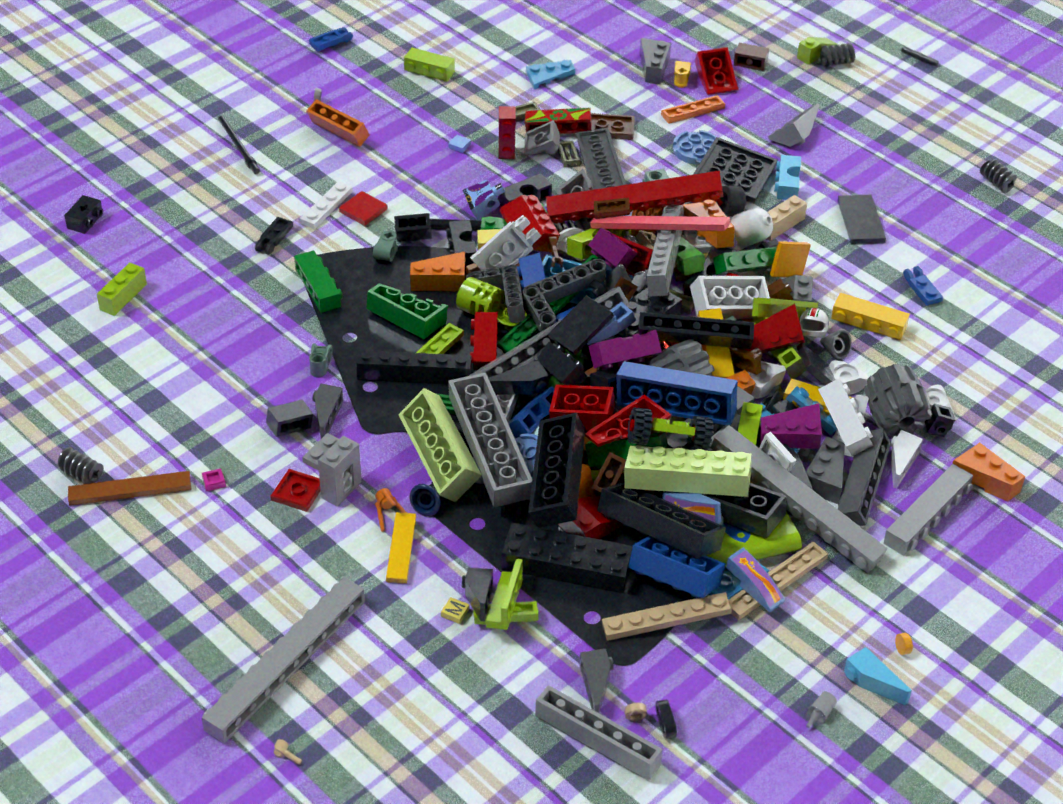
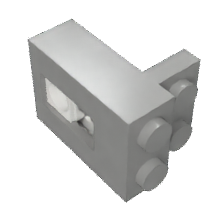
[302,433,362,507]

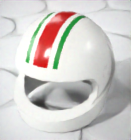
[800,308,829,338]

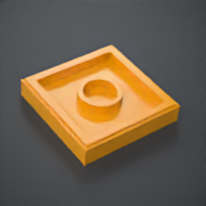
[770,241,811,277]

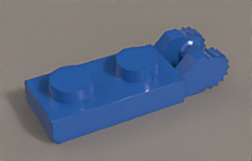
[309,27,353,52]
[903,266,943,306]

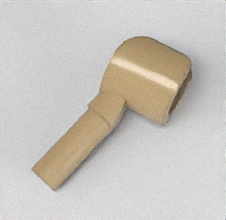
[274,739,302,765]

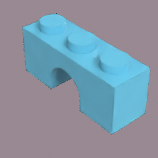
[774,155,801,200]

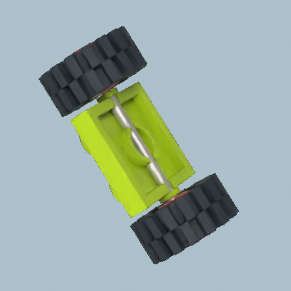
[627,407,713,451]

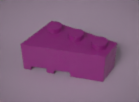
[589,330,662,370]
[759,403,822,449]

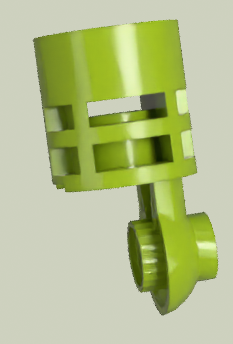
[456,277,527,331]

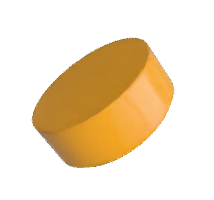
[895,633,913,655]

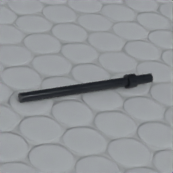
[218,116,260,174]

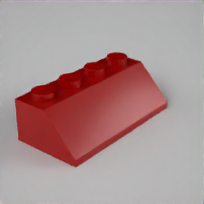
[499,195,560,252]

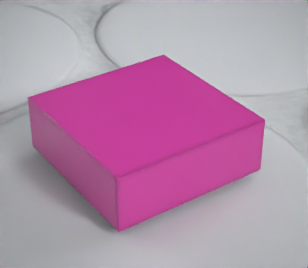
[202,468,226,492]

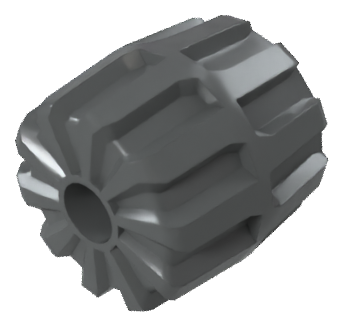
[644,340,715,376]
[864,364,932,438]

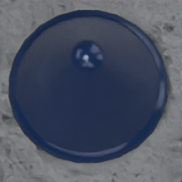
[409,484,441,516]

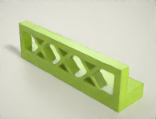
[752,297,818,320]
[486,559,523,630]

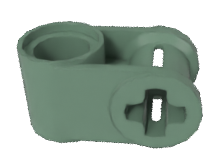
[373,231,398,262]
[309,343,332,377]

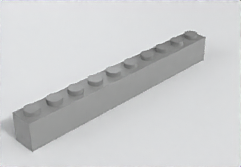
[647,204,685,296]
[469,287,629,378]
[711,425,888,574]
[202,577,365,744]

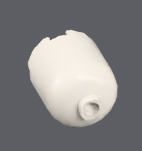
[730,208,773,248]

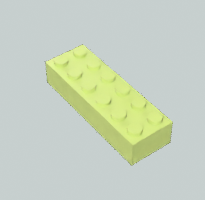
[398,388,482,502]
[624,445,752,497]

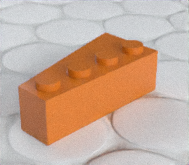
[683,200,734,248]

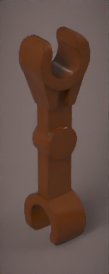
[548,236,564,268]

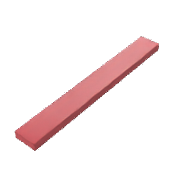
[590,216,731,231]

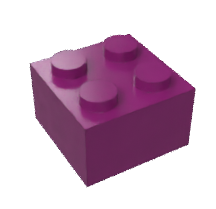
[588,228,637,269]

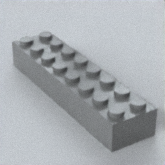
[448,372,532,507]

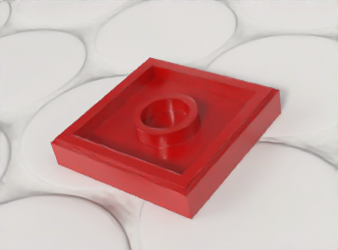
[339,191,388,226]
[270,469,321,512]

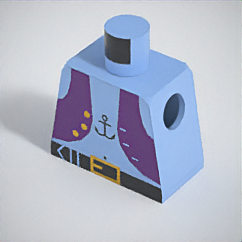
[462,180,506,220]

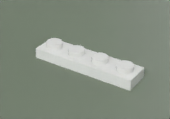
[300,181,353,229]

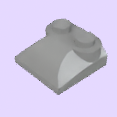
[524,120,560,155]

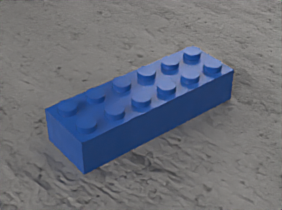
[616,361,737,426]

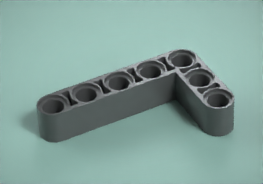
[523,259,606,332]
[466,265,526,323]

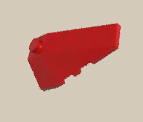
[585,394,671,447]

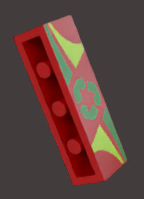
[525,107,592,134]

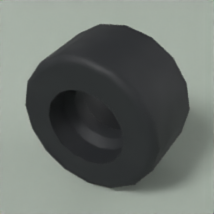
[719,185,746,216]

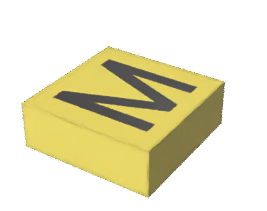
[441,597,469,624]

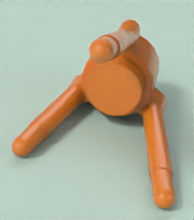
[374,488,416,532]

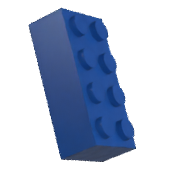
[628,536,726,598]

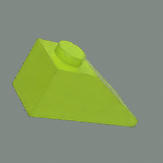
[797,37,837,65]
[738,402,763,446]

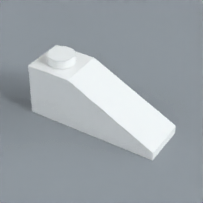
[890,430,923,489]

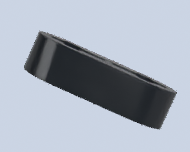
[655,699,677,739]

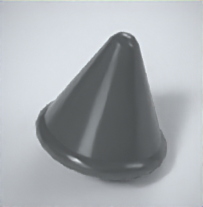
[603,264,632,291]
[820,329,852,360]

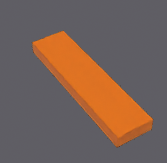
[661,95,725,124]

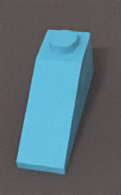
[844,647,912,705]

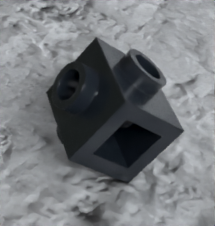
[925,403,956,437]

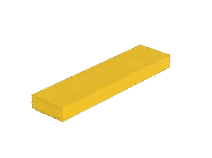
[386,512,416,584]

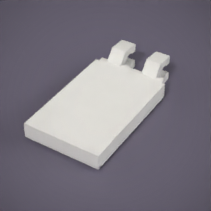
[470,215,541,270]

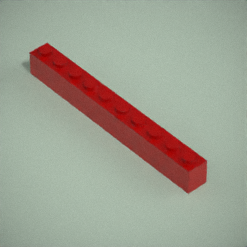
[546,171,723,223]

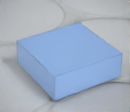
[448,135,471,153]

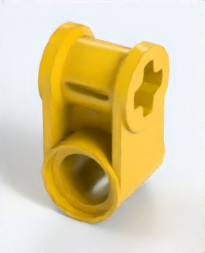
[674,61,691,88]

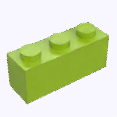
[404,47,455,82]
[97,262,147,316]

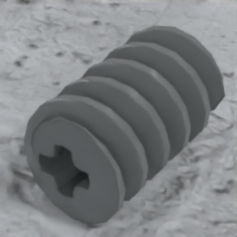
[820,43,855,66]
[980,159,1017,193]
[58,447,104,484]

